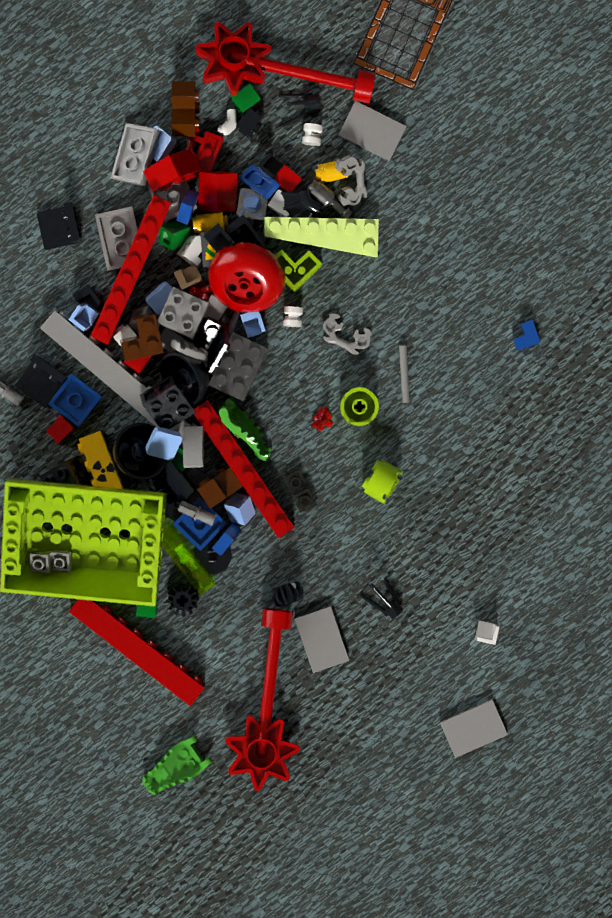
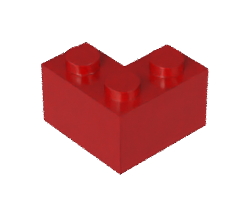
[143,148,202,192]

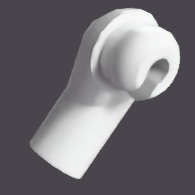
[217,109,237,136]

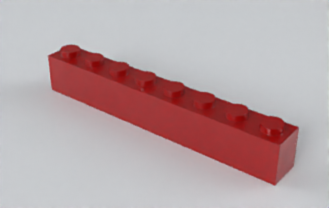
[90,195,172,344]
[194,400,294,538]
[69,599,205,706]

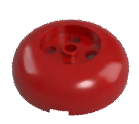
[208,243,285,313]

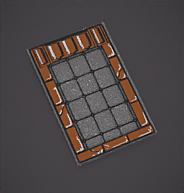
[352,0,455,92]

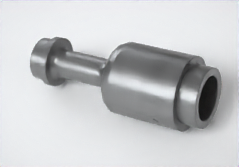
[307,179,352,219]

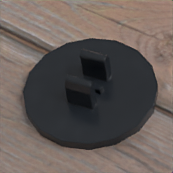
[193,537,232,574]

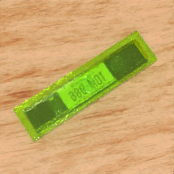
[163,523,216,596]

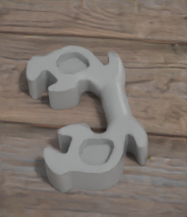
[335,155,367,206]
[323,314,372,355]

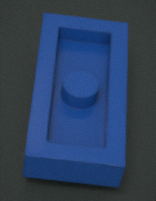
[239,164,280,200]

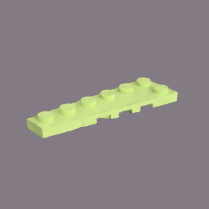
[264,217,379,257]

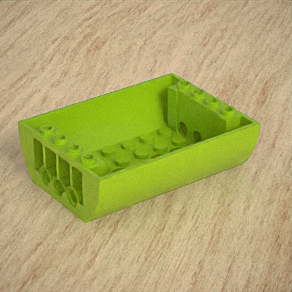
[0,478,166,606]

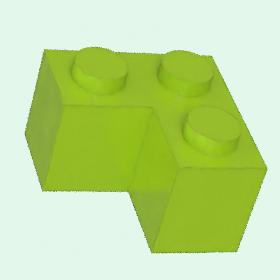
[275,250,322,293]

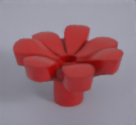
[190,282,212,301]
[311,406,333,431]

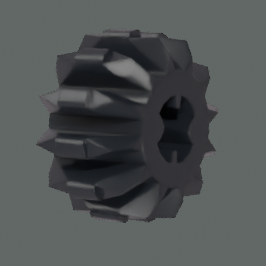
[271,581,304,607]
[166,584,199,617]

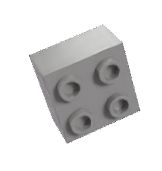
[157,287,209,340]

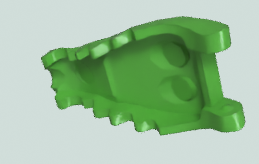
[219,396,272,461]
[142,735,213,795]

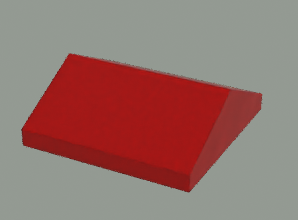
[198,171,238,212]

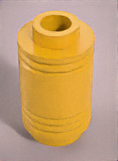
[315,161,348,183]
[192,212,228,234]

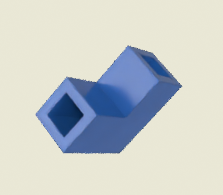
[176,189,199,225]
[513,320,540,351]
[212,523,242,555]

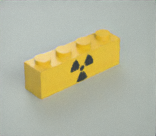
[77,431,124,489]

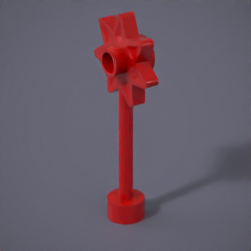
[196,22,376,104]
[225,608,300,791]

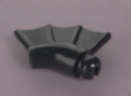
[281,189,324,218]

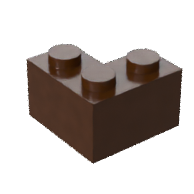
[171,81,200,137]
[120,313,164,361]
[197,467,243,509]

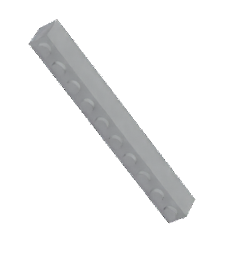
[40,311,197,449]

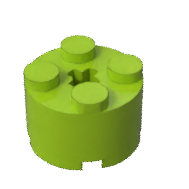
[340,387,379,426]
[362,460,403,504]

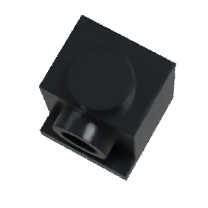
[236,108,264,140]

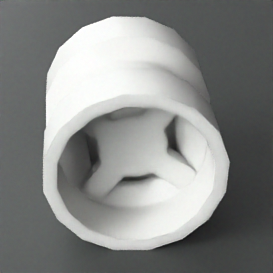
[302,123,323,146]
[283,306,303,327]

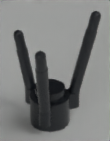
[278,93,321,128]
[360,579,403,619]

